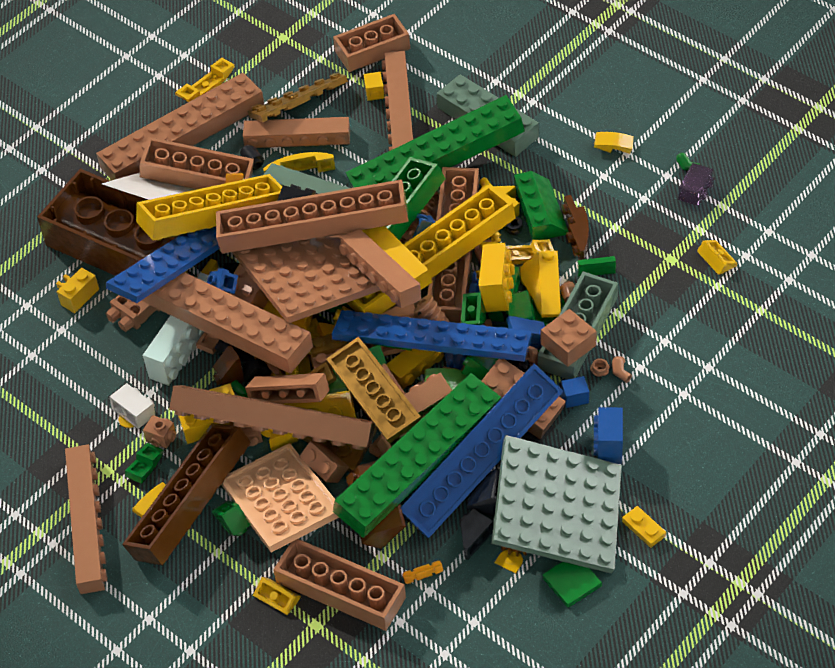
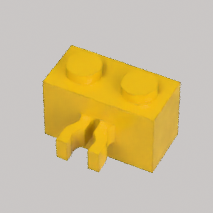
[56,267,99,313]

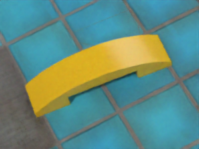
[175,58,235,102]
[263,152,335,173]
[480,239,554,264]

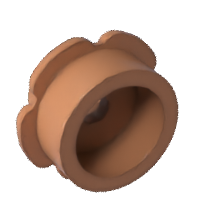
[590,359,610,377]

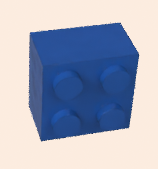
[594,407,623,464]

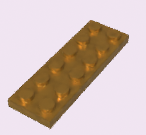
[326,336,422,443]

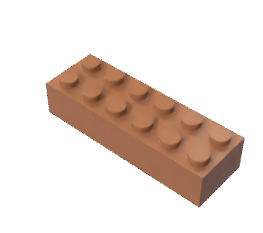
[140,137,254,189]
[273,539,406,631]

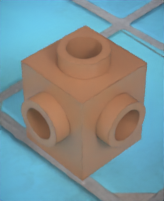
[143,415,176,449]

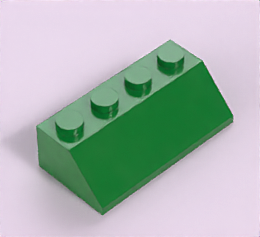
[514,171,568,240]

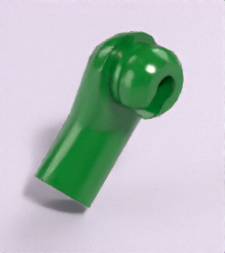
[676,153,700,172]
[231,380,248,398]

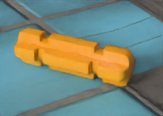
[402,560,443,584]

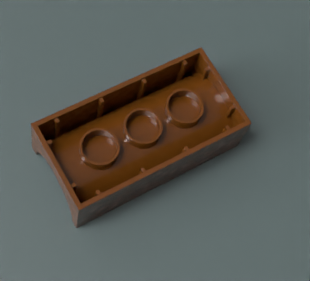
[37,169,181,276]

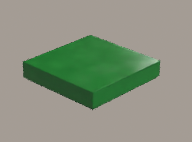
[543,562,602,608]

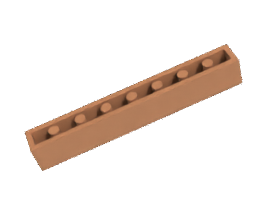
[382,51,413,151]
[65,444,108,594]

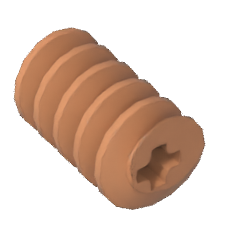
[414,295,450,322]

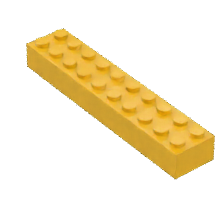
[347,184,516,314]

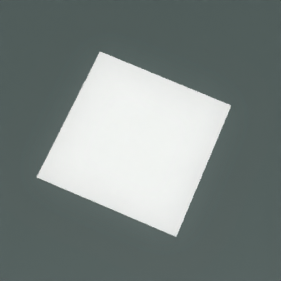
[102,173,197,200]

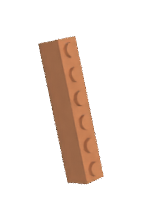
[243,117,350,148]
[339,229,421,308]

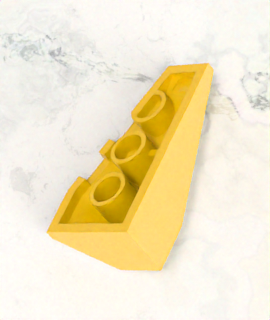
[520,251,561,317]

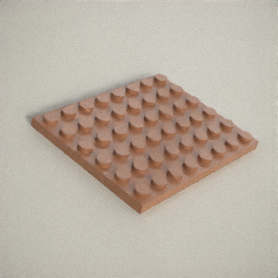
[232,232,380,324]

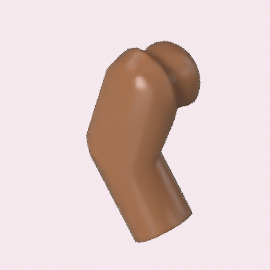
[560,281,575,302]
[612,356,632,383]

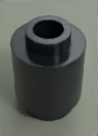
[240,145,264,170]

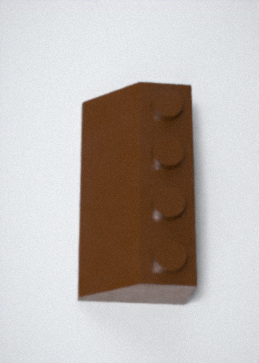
[346,461,406,549]

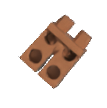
[106,295,160,332]

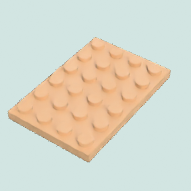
[221,443,339,552]

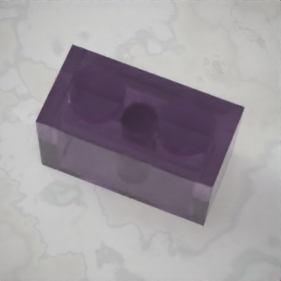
[678,163,715,206]

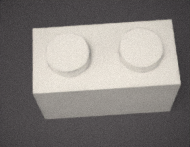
[109,383,155,429]

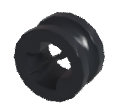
[506,217,522,235]

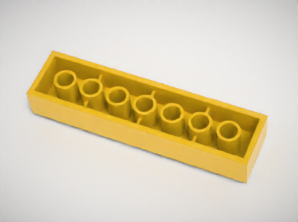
[136,174,282,240]

